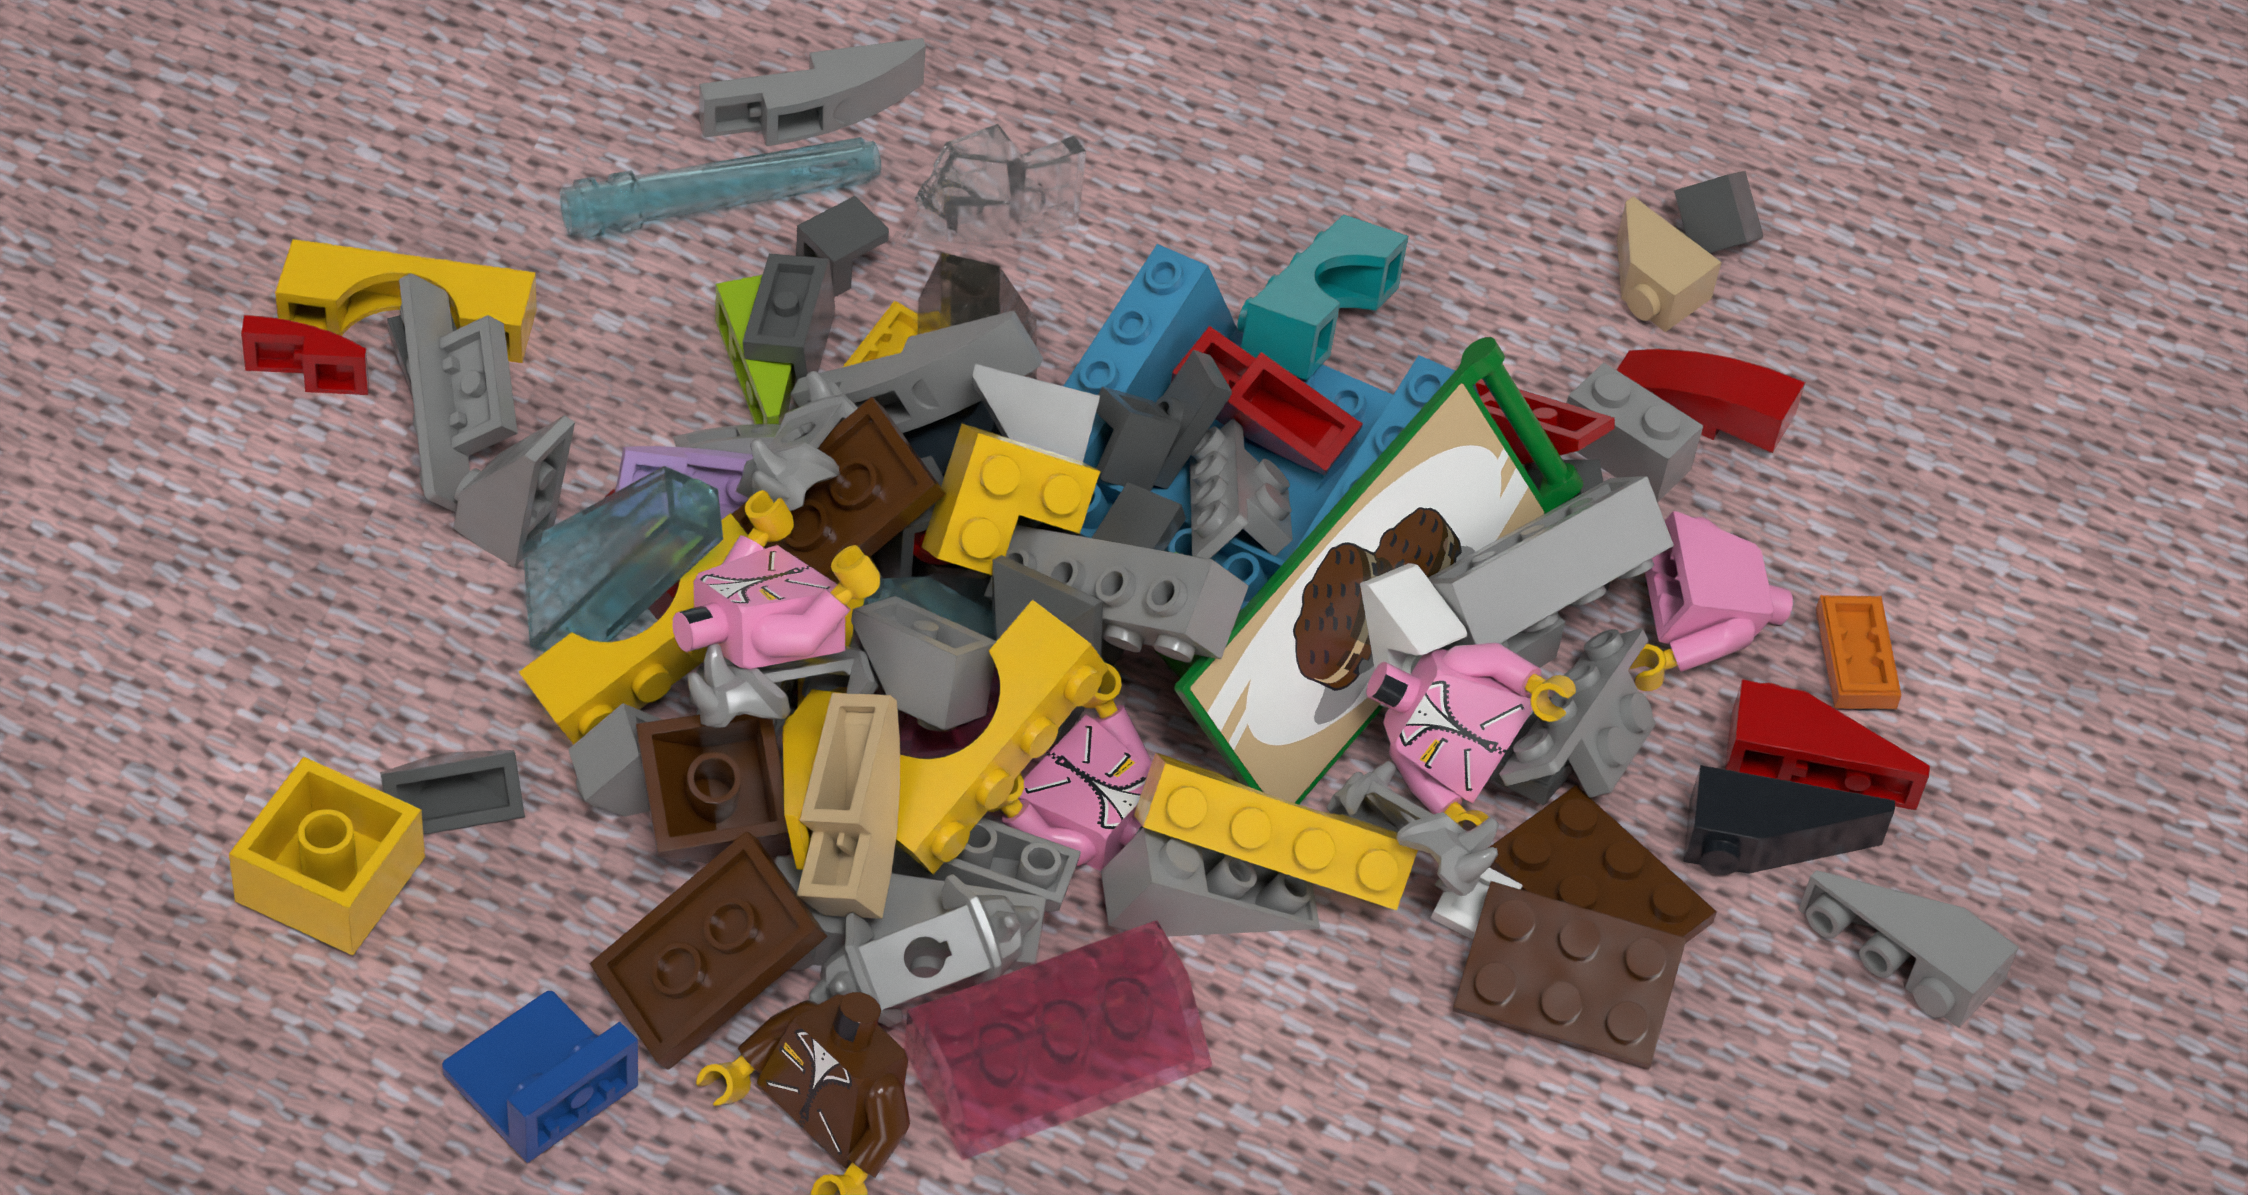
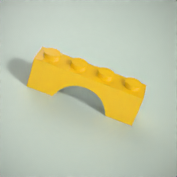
[275,239,537,363]
[519,513,748,745]
[895,599,1109,875]
[1134,752,1418,911]

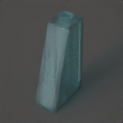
[523,466,723,652]

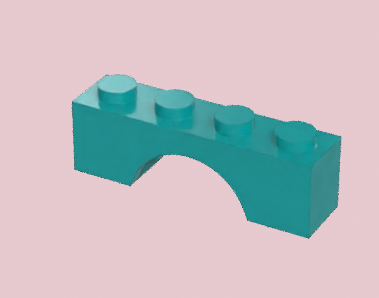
[1237,214,1409,380]

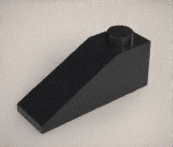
[1683,765,1895,875]

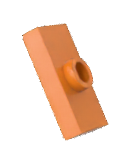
[1816,595,1902,709]

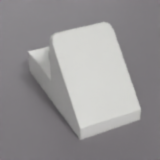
[1360,563,1467,708]

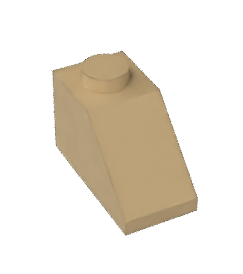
[1617,196,1722,332]

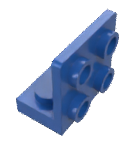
[442,991,638,1163]

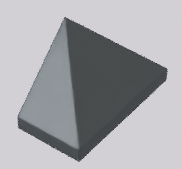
[992,555,1103,657]
[380,750,525,835]

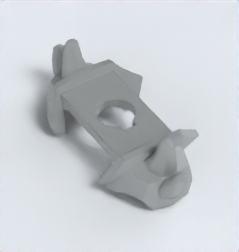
[735,371,858,512]
[688,627,886,728]
[1327,761,1499,896]
[809,874,1039,1027]

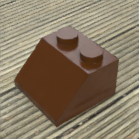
[636,714,791,863]

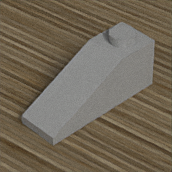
[453,415,575,567]

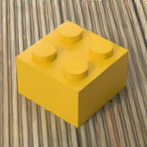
[229,756,425,956]

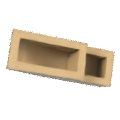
[797,693,900,919]

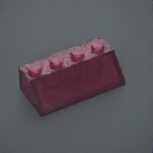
[904,920,1212,1161]

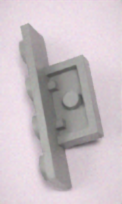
[399,273,518,512]
[1190,418,1293,559]
[1499,628,1656,798]

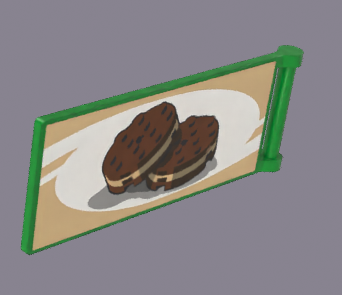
[1175,337,1584,805]

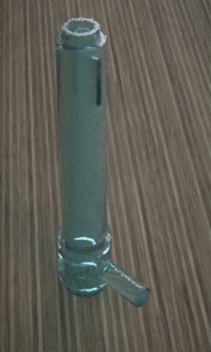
[560,137,881,238]

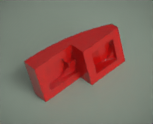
[241,315,369,395]

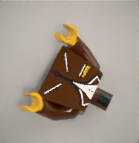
[696,992,910,1195]

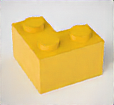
[921,424,1100,575]

